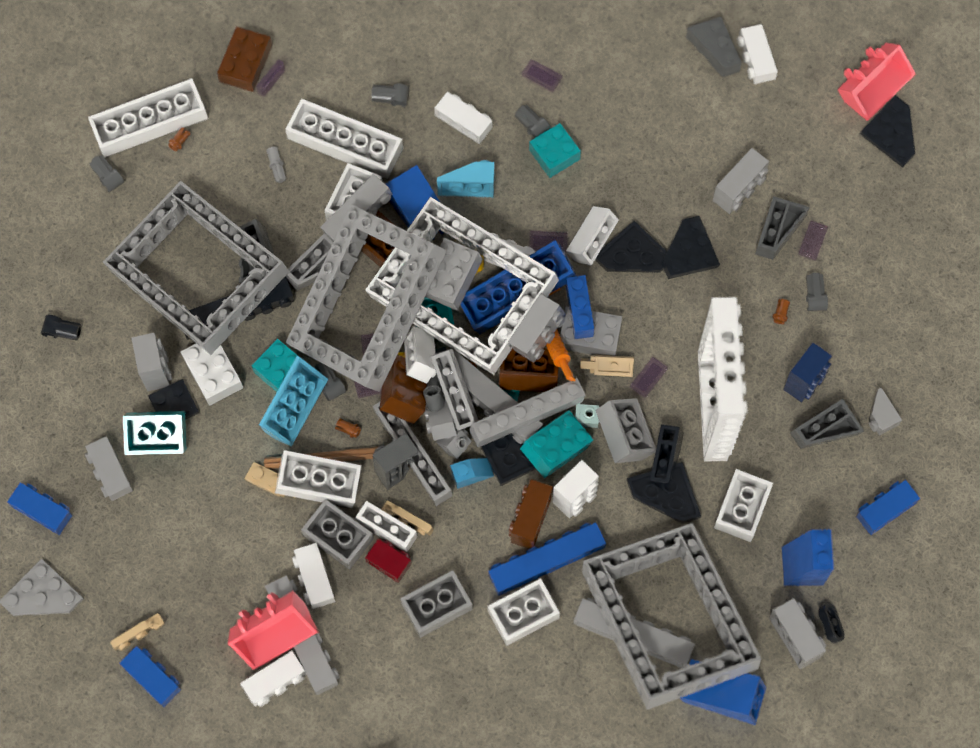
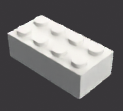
[275,450,361,508]

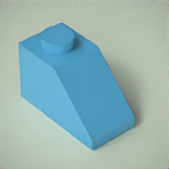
[450,458,494,489]

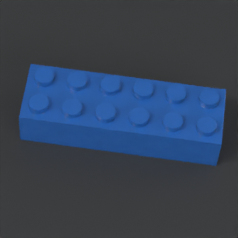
[461,240,577,334]

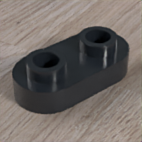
[818,603,845,644]

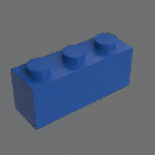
[566,275,594,339]
[856,480,920,535]
[7,482,72,535]
[119,646,181,708]

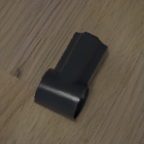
[41,315,82,341]

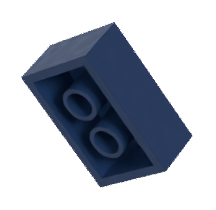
[783,343,832,403]

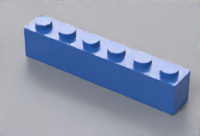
[488,523,606,596]

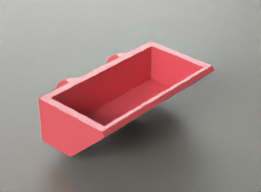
[837,43,916,121]
[228,591,318,670]

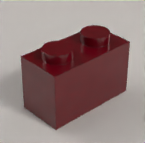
[365,539,412,583]

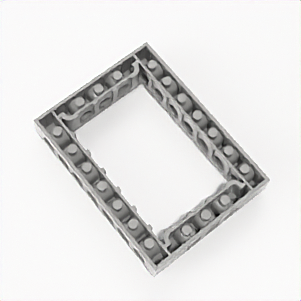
[103,181,289,355]
[286,204,447,392]
[582,523,761,710]

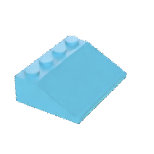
[259,356,328,447]

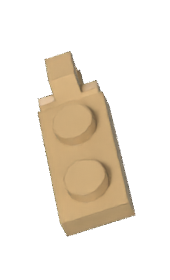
[580,354,634,377]
[244,462,295,498]
[381,500,433,536]
[111,613,165,651]

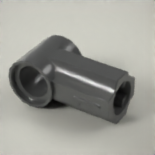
[371,84,409,107]
[515,104,551,138]
[89,155,124,192]
[806,273,828,311]
[314,362,346,401]
[424,374,444,412]

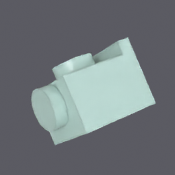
[575,403,599,428]

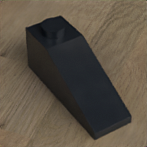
[650,424,684,484]

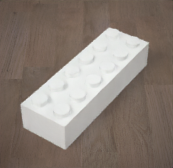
[88,79,208,158]
[285,99,403,179]

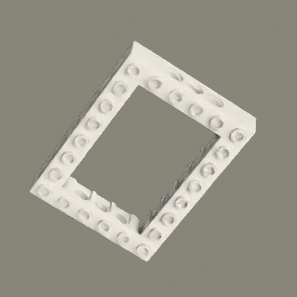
[366,197,559,375]
[698,297,747,461]

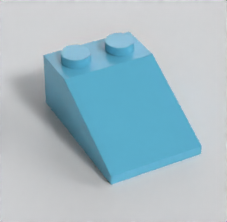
[437,160,494,197]

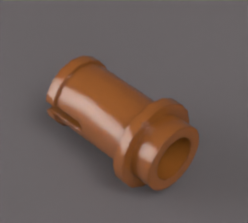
[168,127,190,151]
[772,299,790,324]
[335,418,361,438]

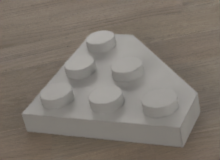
[0,559,83,616]

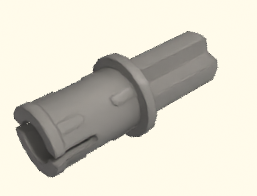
[266,147,286,183]

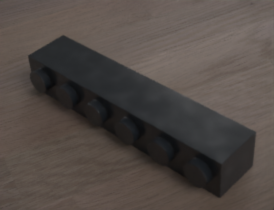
[185,276,294,340]

